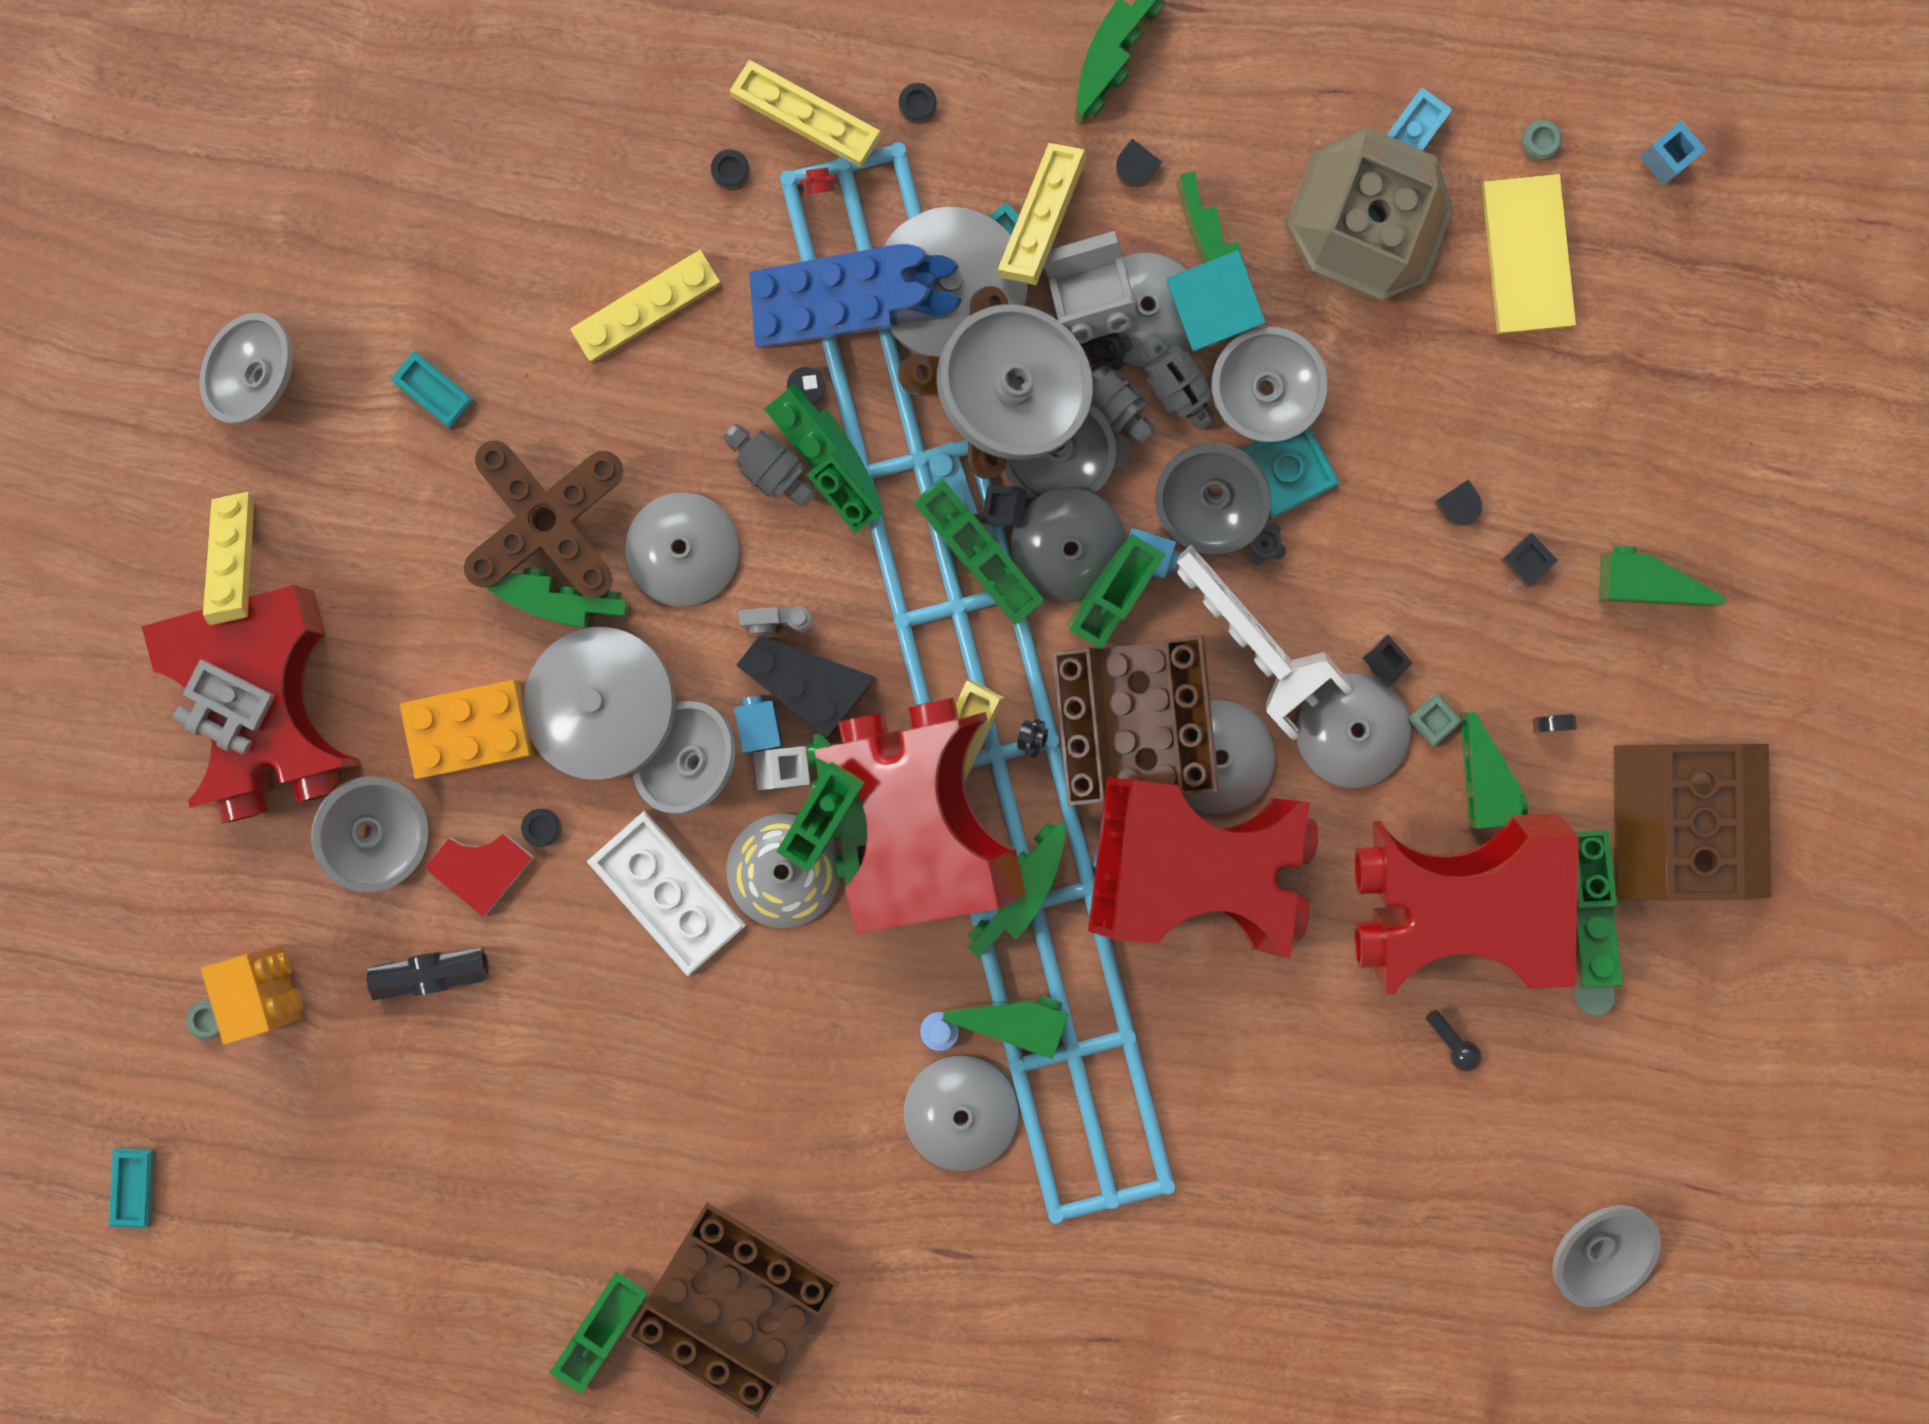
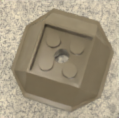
[1284,127,1453,302]

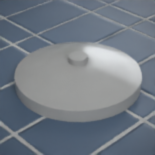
[884,207,1028,357]
[937,304,1093,460]
[523,627,676,781]

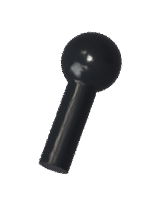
[1426,1010,1481,1072]

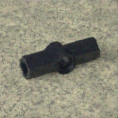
[366,947,489,1001]

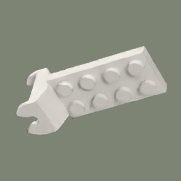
[1177,545,1354,741]

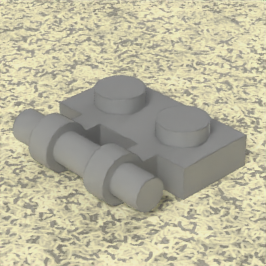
[738,607,814,636]
[173,659,275,755]

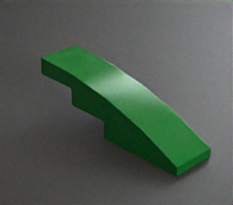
[1177,171,1241,264]
[912,478,1045,625]

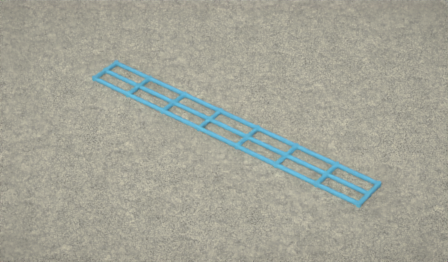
[780,142,1175,1224]

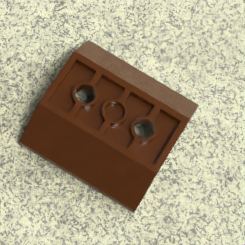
[1053,635,1219,806]
[1613,744,1771,901]
[625,1202,840,1418]

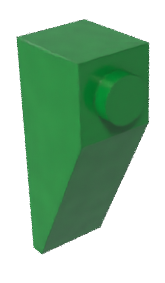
[1599,546,1725,607]
[1460,712,1528,828]
[776,761,864,873]
[942,995,1068,1059]

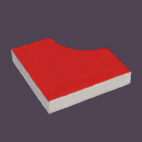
[425,833,535,917]

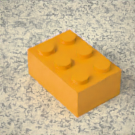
[399,679,537,779]
[201,945,304,1045]

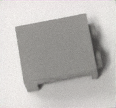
[1044,231,1140,344]

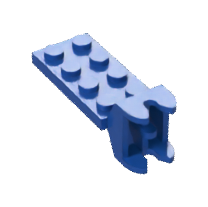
[749,244,961,349]

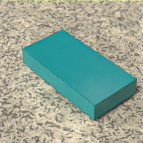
[390,350,475,429]
[108,1147,155,1228]

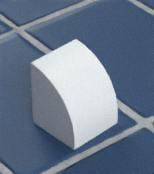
[753,746,810,790]

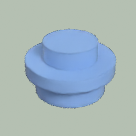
[920,1012,959,1051]

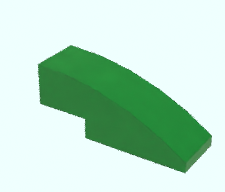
[1067,534,1166,649]
[549,1271,648,1395]

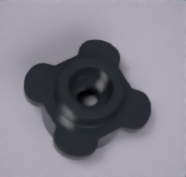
[1091,333,1133,370]
[1248,523,1286,565]
[1017,718,1048,758]

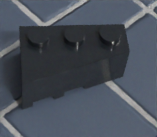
[736,635,877,738]

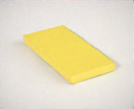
[1481,174,1576,335]

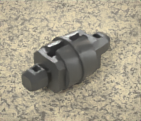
[1142,333,1214,431]
[1088,360,1156,444]
[723,424,816,507]

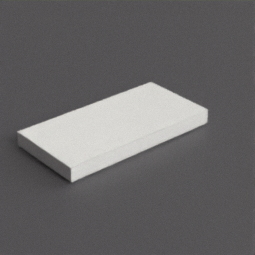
[587,811,746,976]

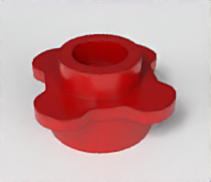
[799,167,837,194]

